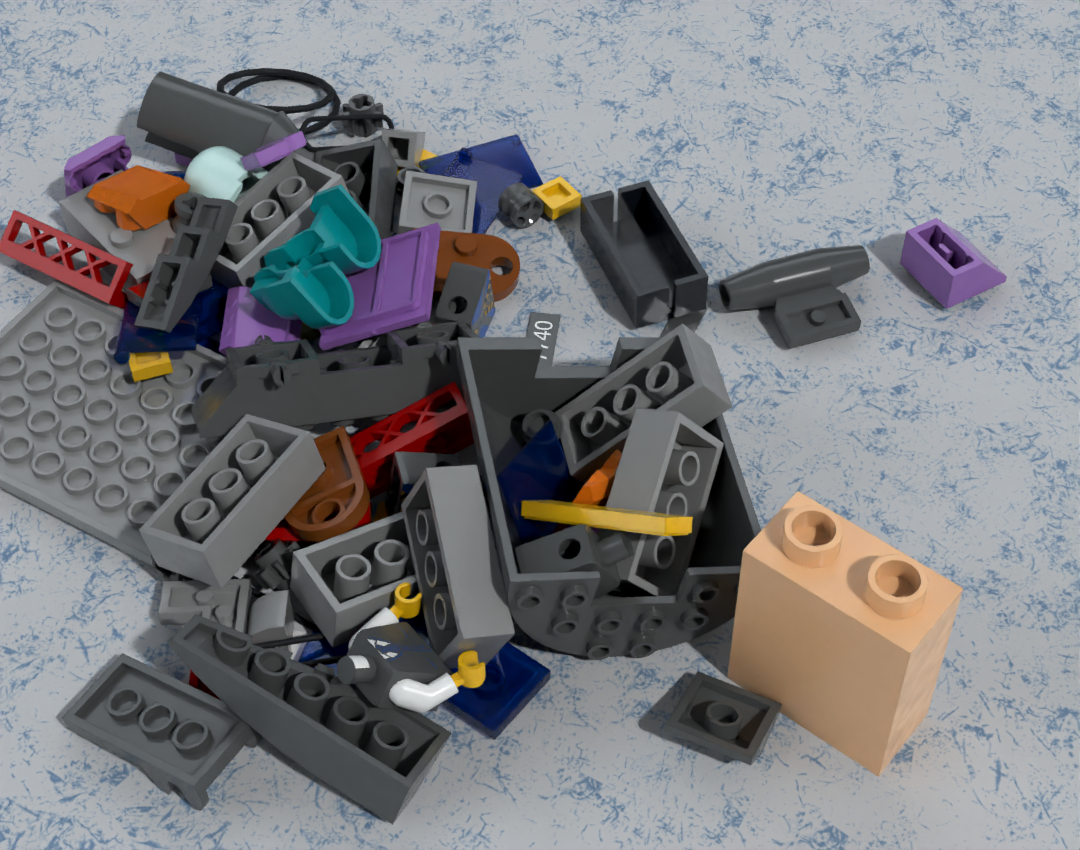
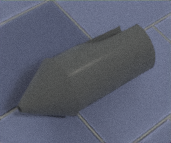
[137,72,315,172]

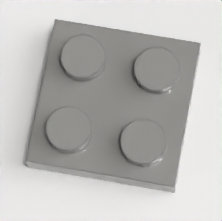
[397,170,477,235]

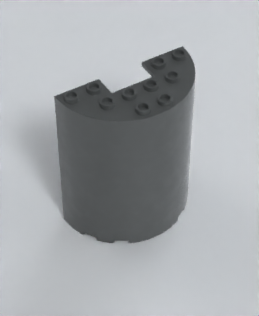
[456,337,761,660]

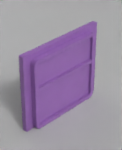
[319,222,441,351]

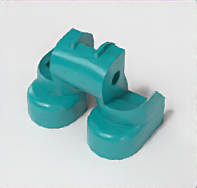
[250,184,381,330]

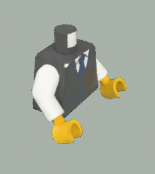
[337,582,486,713]

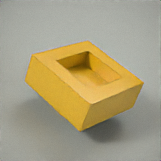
[532,176,582,220]
[124,335,173,382]

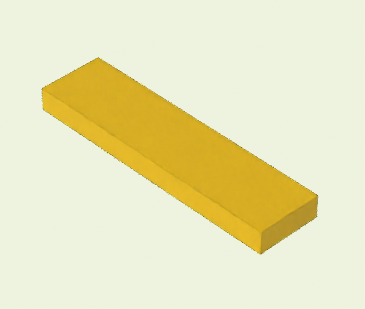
[521,500,693,536]

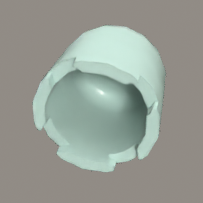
[184,146,268,203]

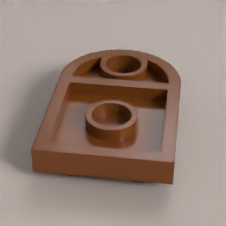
[412,228,520,302]
[285,426,370,542]

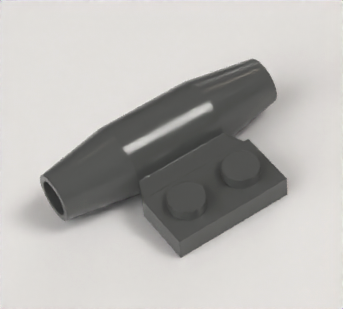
[719,245,870,349]

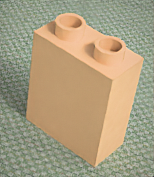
[727,491,963,777]

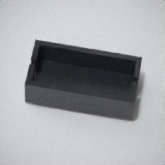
[580,180,708,328]

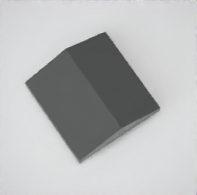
[664,672,782,765]

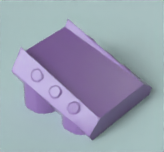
[64,135,132,197]
[219,286,302,356]

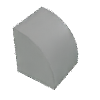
[382,128,425,167]
[247,590,294,652]

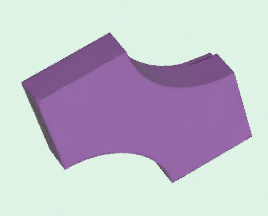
[240,131,307,171]

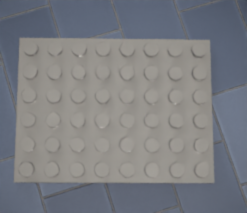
[0,279,228,566]

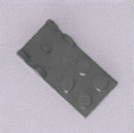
[62,653,262,811]

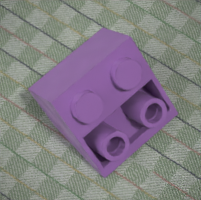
[900,218,1007,309]

